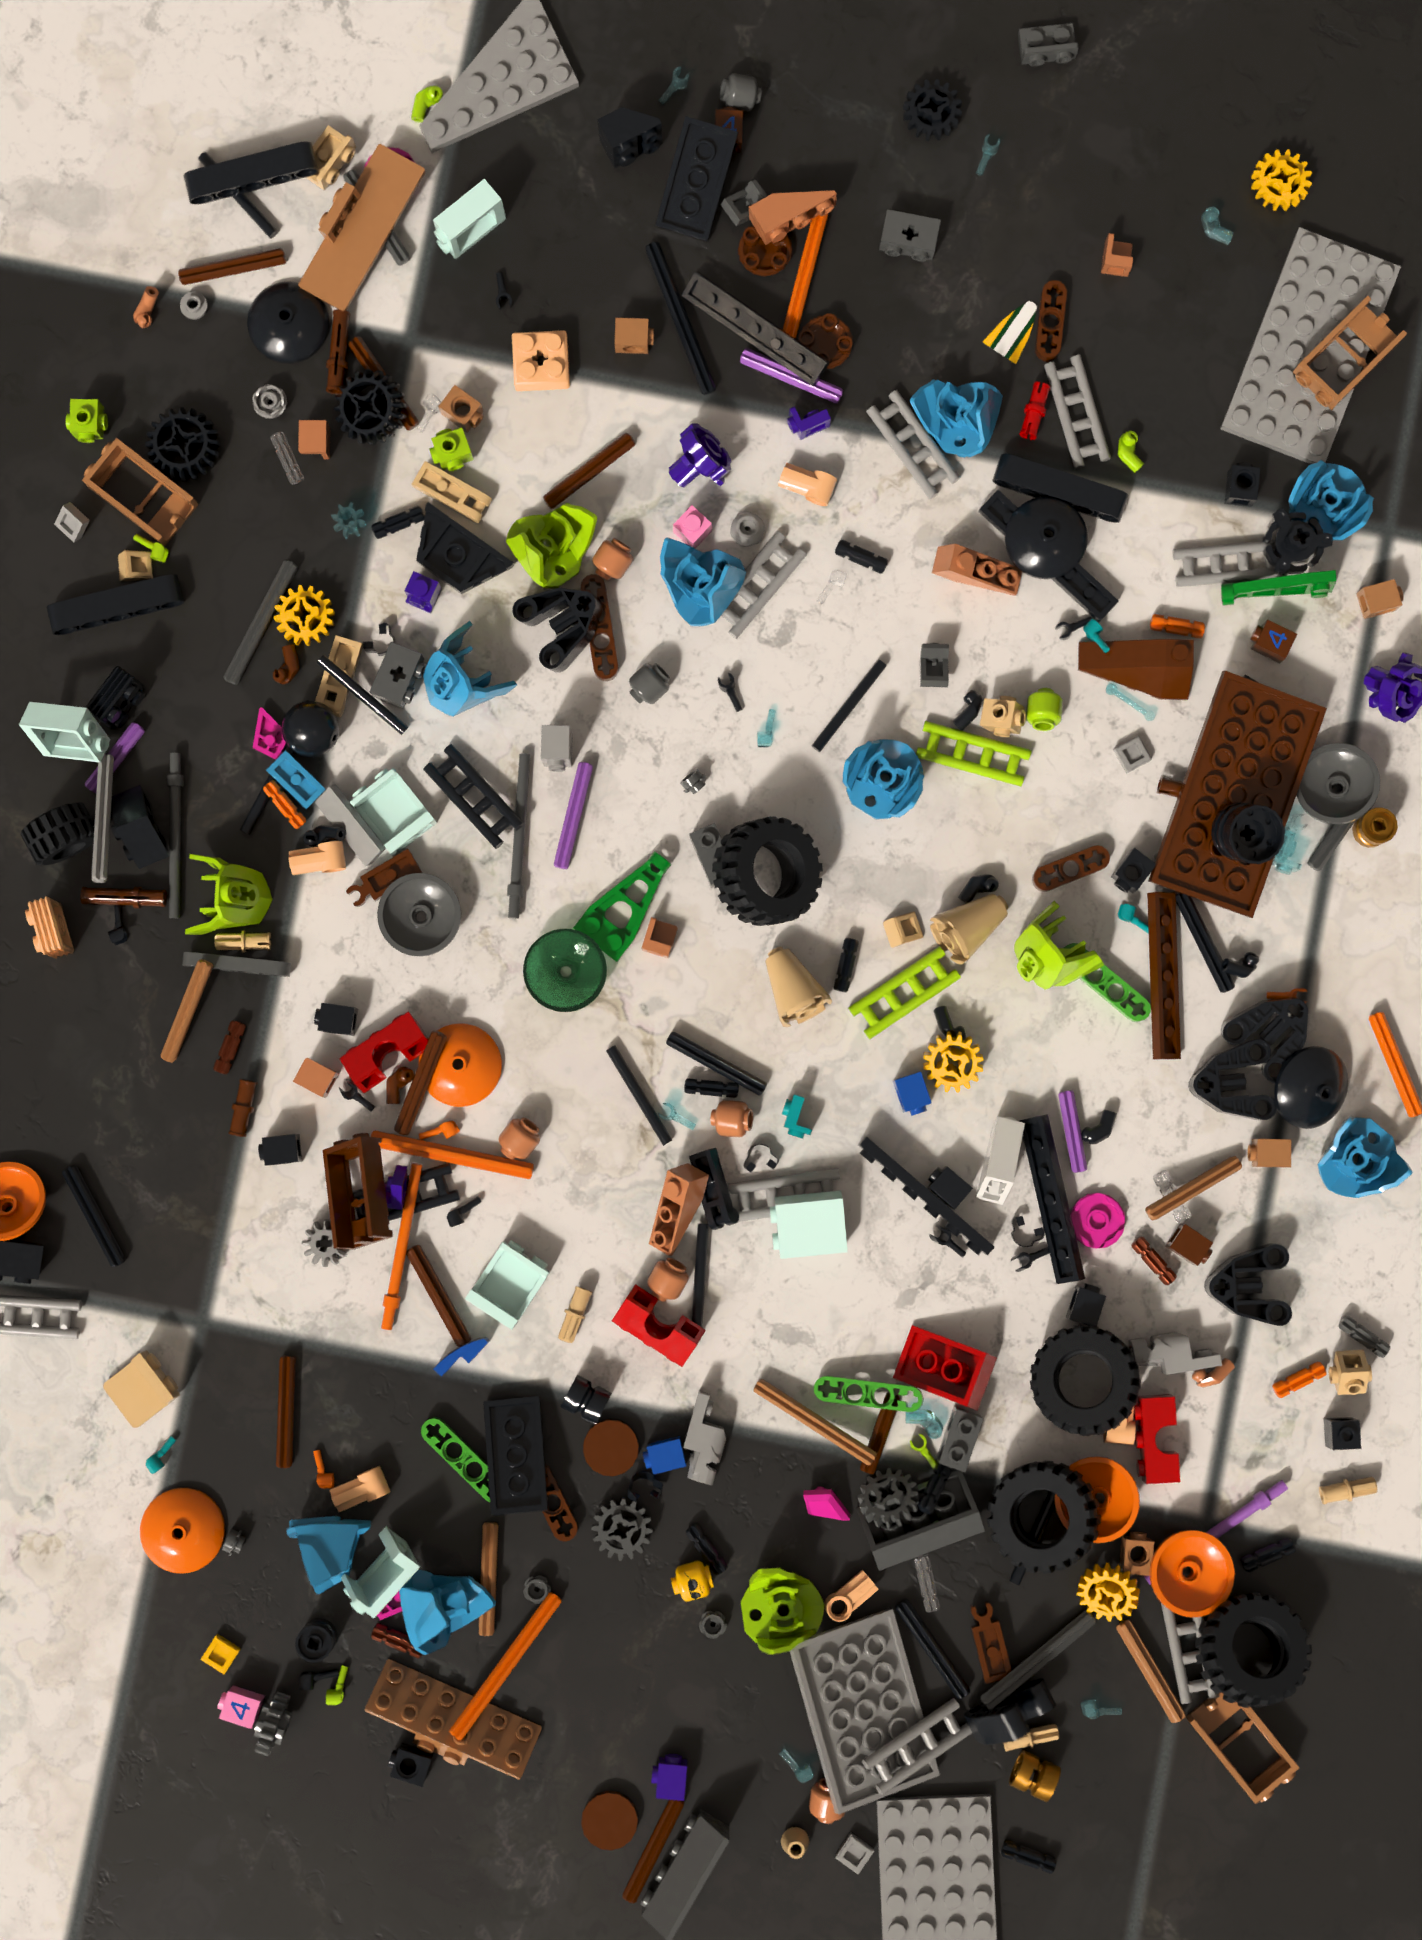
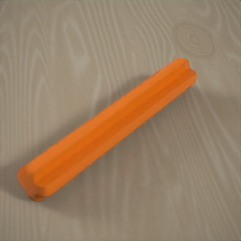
[1369,1012,1422,1117]

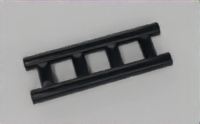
[423,744,524,849]
[353,1163,460,1221]

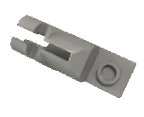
[1129,1332,1222,1375]
[683,1391,726,1485]

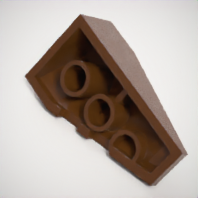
[1078,639,1194,700]

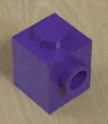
[651,1754,687,1801]

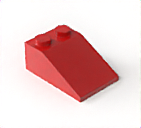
[893,1325,997,1411]

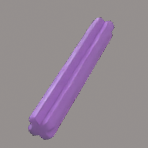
[740,348,843,403]
[554,762,593,870]

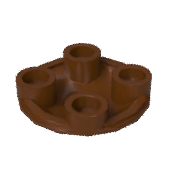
[738,227,792,276]
[799,313,853,369]

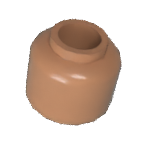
[592,538,633,581]
[711,1100,753,1137]
[499,1117,540,1160]
[647,1258,689,1302]
[809,1778,845,1824]

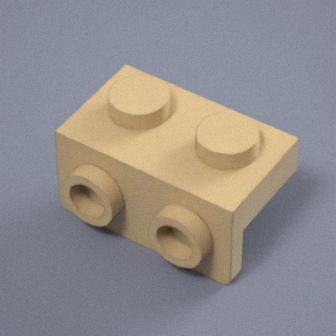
[305,125,356,191]

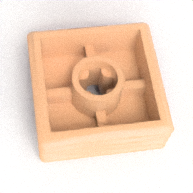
[512,330,570,391]
[25,896,74,959]

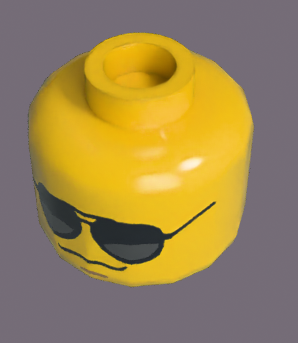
[671,1561,714,1601]

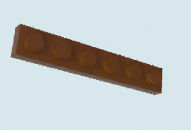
[1147,892,1181,1060]

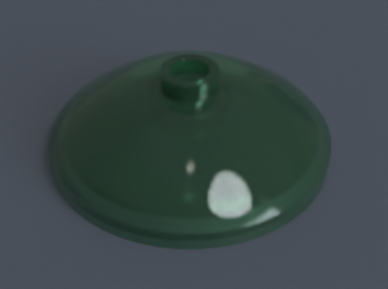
[523,929,607,1012]

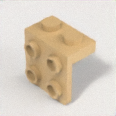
[103,1351,180,1428]

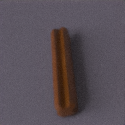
[860,1392,901,1474]

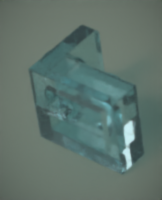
[1272,829,1302,875]

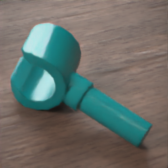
[1083,619,1110,653]
[1118,904,1149,934]
[146,1436,176,1474]

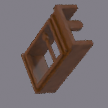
[322,1133,393,1250]

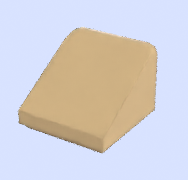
[118,550,153,581]
[883,911,923,948]

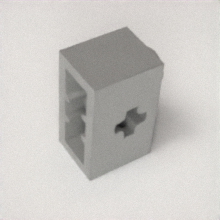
[541,725,573,772]

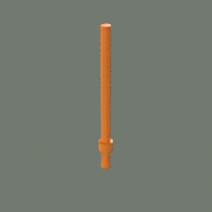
[381,1163,423,1330]

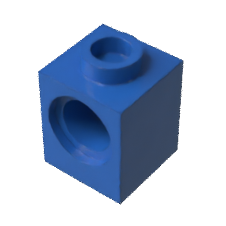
[893,1072,932,1116]
[643,1436,686,1475]

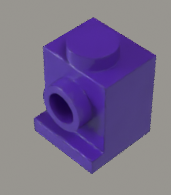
[404,571,442,614]

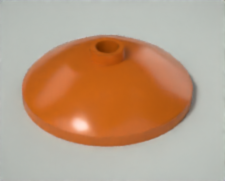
[418,1023,502,1107]
[0,1162,46,1241]
[1055,1456,1140,1543]
[140,1487,225,1573]
[1150,1530,1235,1617]

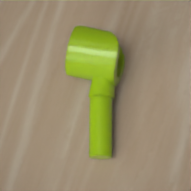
[133,534,169,563]
[910,1434,937,1470]
[326,1665,348,1705]

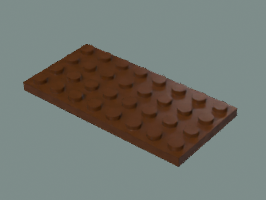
[1148,671,1327,918]

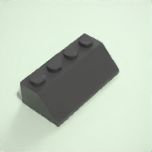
[856,1470,985,1571]
[640,1809,730,1940]

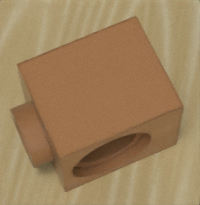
[615,318,654,354]
[438,385,484,433]
[1356,579,1404,619]
[1247,1139,1291,1168]
[1119,1532,1154,1576]

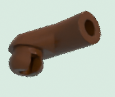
[273,645,300,685]
[386,1067,414,1104]

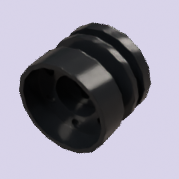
[1211,802,1285,864]

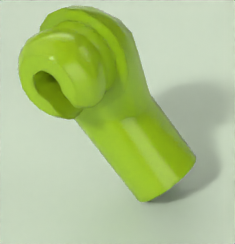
[411,85,443,122]
[1118,431,1145,473]

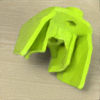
[506,503,597,589]
[185,854,273,935]
[1014,901,1104,990]
[741,1568,824,1655]

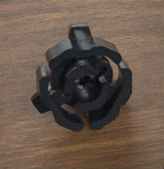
[1263,508,1333,576]

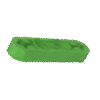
[1064,943,1151,1022]
[814,1376,924,1412]
[421,1417,490,1502]

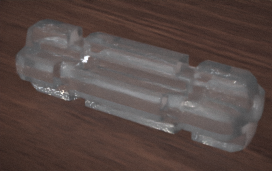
[270,432,304,485]
[1153,1170,1191,1223]
[914,1556,940,1612]

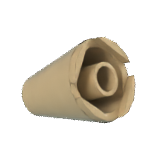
[930,894,1008,964]
[765,947,832,1027]

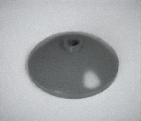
[1296,743,1380,825]
[377,873,461,957]

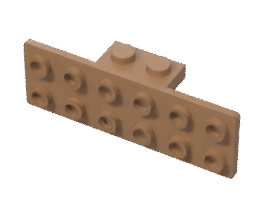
[298,144,426,311]
[365,1659,542,1779]

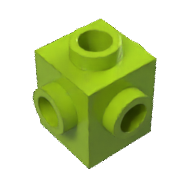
[66,399,108,443]
[429,427,474,471]

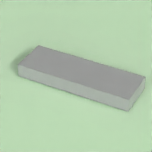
[315,784,386,866]

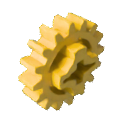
[1251,149,1312,211]
[274,585,335,646]
[923,1031,984,1093]
[1077,1563,1140,1622]

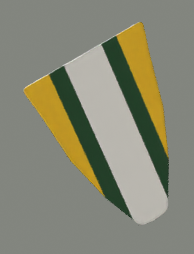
[983,301,1037,364]

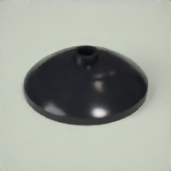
[247,282,329,363]
[1005,497,1088,579]
[1274,1046,1348,1129]

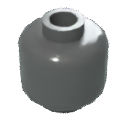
[720,73,762,112]
[629,663,670,704]

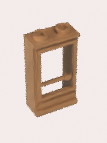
[1293,296,1407,410]
[82,438,199,547]
[1186,1692,1299,1804]

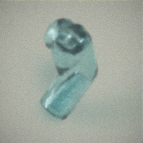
[1201,207,1234,245]
[905,1410,943,1439]

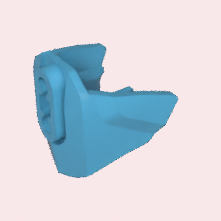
[910,379,1003,457]
[1288,460,1374,540]
[660,537,746,626]
[423,621,517,717]
[842,739,924,820]
[1317,1115,1413,1198]
[287,1516,371,1594]
[399,1570,496,1655]

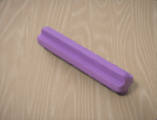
[85,722,145,793]
[1058,1090,1087,1173]

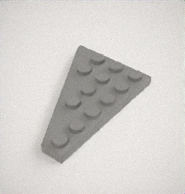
[420,0,579,153]

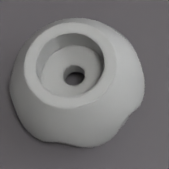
[253,384,287,419]
[730,512,765,547]

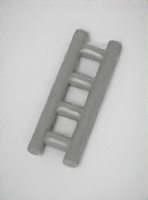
[1044,355,1111,469]
[866,390,961,499]
[722,531,807,639]
[1172,540,1287,587]
[728,1168,844,1222]
[0,1295,82,1339]
[1161,1603,1220,1704]
[862,1698,972,1795]

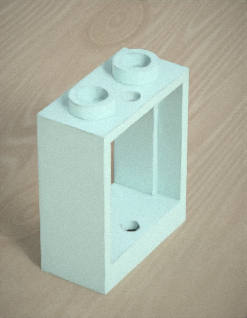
[433,179,506,259]
[19,702,111,762]

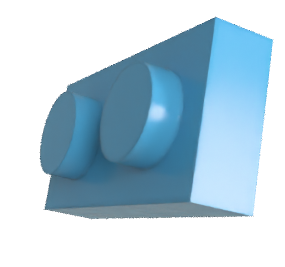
[266,750,326,809]

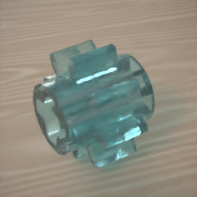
[331,502,367,538]

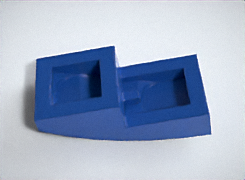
[434,1337,490,1377]

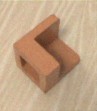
[1101,233,1133,277]
[298,420,330,459]
[641,917,678,959]
[293,1058,339,1098]

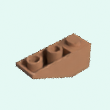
[749,190,837,245]
[932,544,1022,596]
[649,1163,709,1256]

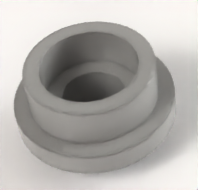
[180,292,208,320]

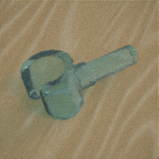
[658,67,689,105]
[976,134,1000,175]
[757,709,776,747]
[658,1103,696,1130]
[1081,1700,1122,1719]
[779,1749,814,1783]

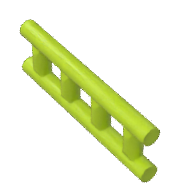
[916,721,1032,787]
[848,946,961,1040]

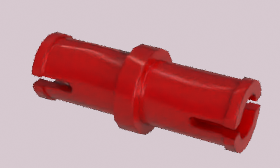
[1019,382,1051,440]

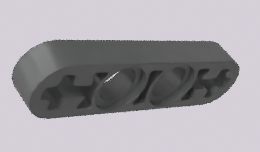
[182,952,291,977]

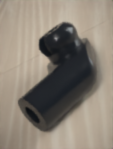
[953,690,983,731]
[303,825,346,847]
[1221,952,1259,978]
[933,1006,966,1040]
[1081,1110,1117,1144]

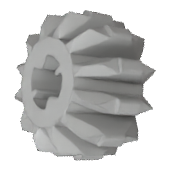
[302,1219,347,1267]

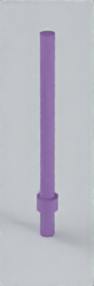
[1144,1480,1288,1585]

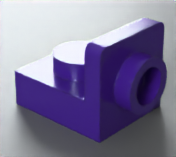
[787,406,831,440]
[385,1165,407,1210]

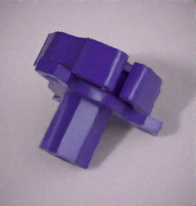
[668,423,731,487]
[1364,653,1422,723]

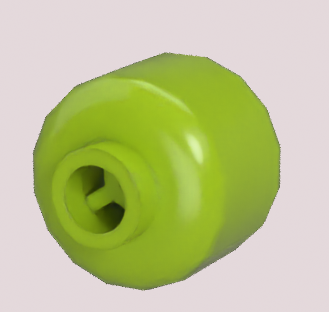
[1026,688,1063,731]

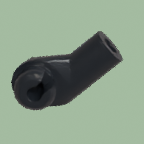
[958,874,999,903]

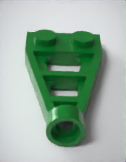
[1221,570,1336,606]
[573,851,672,962]

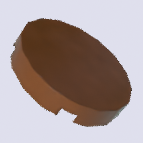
[583,1419,639,1476]
[581,1791,638,1851]

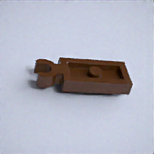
[346,849,423,907]
[970,1601,1012,1684]

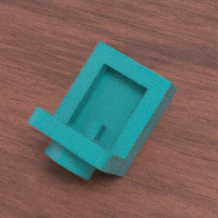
[782,1095,812,1139]

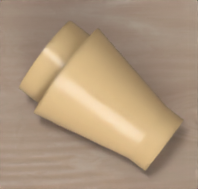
[781,1827,809,1859]

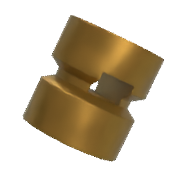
[1352,807,1398,848]
[1009,1750,1061,1802]

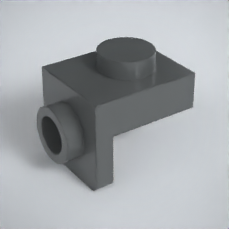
[721,179,767,226]
[920,643,949,687]

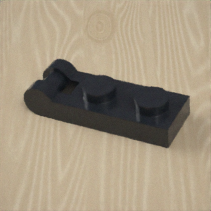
[689,1148,739,1230]

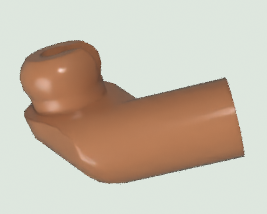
[133,286,159,328]
[1192,1358,1235,1388]

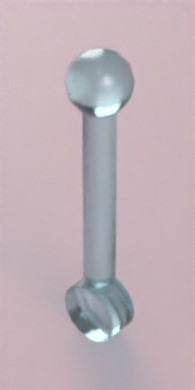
[1106,684,1155,721]

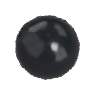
[282,700,339,758]

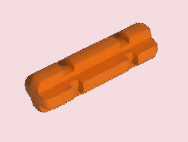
[1150,614,1205,638]
[263,780,306,829]
[1272,1362,1327,1398]

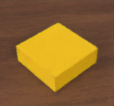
[201,1634,241,1674]

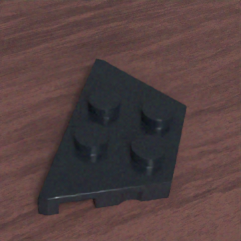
[416,502,514,594]

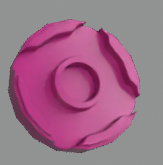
[1070,1193,1125,1249]

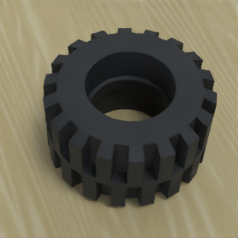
[20,803,95,865]

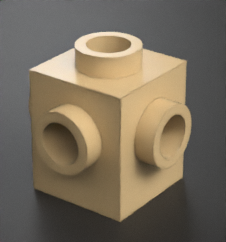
[980,696,1026,737]
[1329,1350,1372,1395]

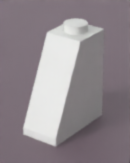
[976,1116,1025,1205]

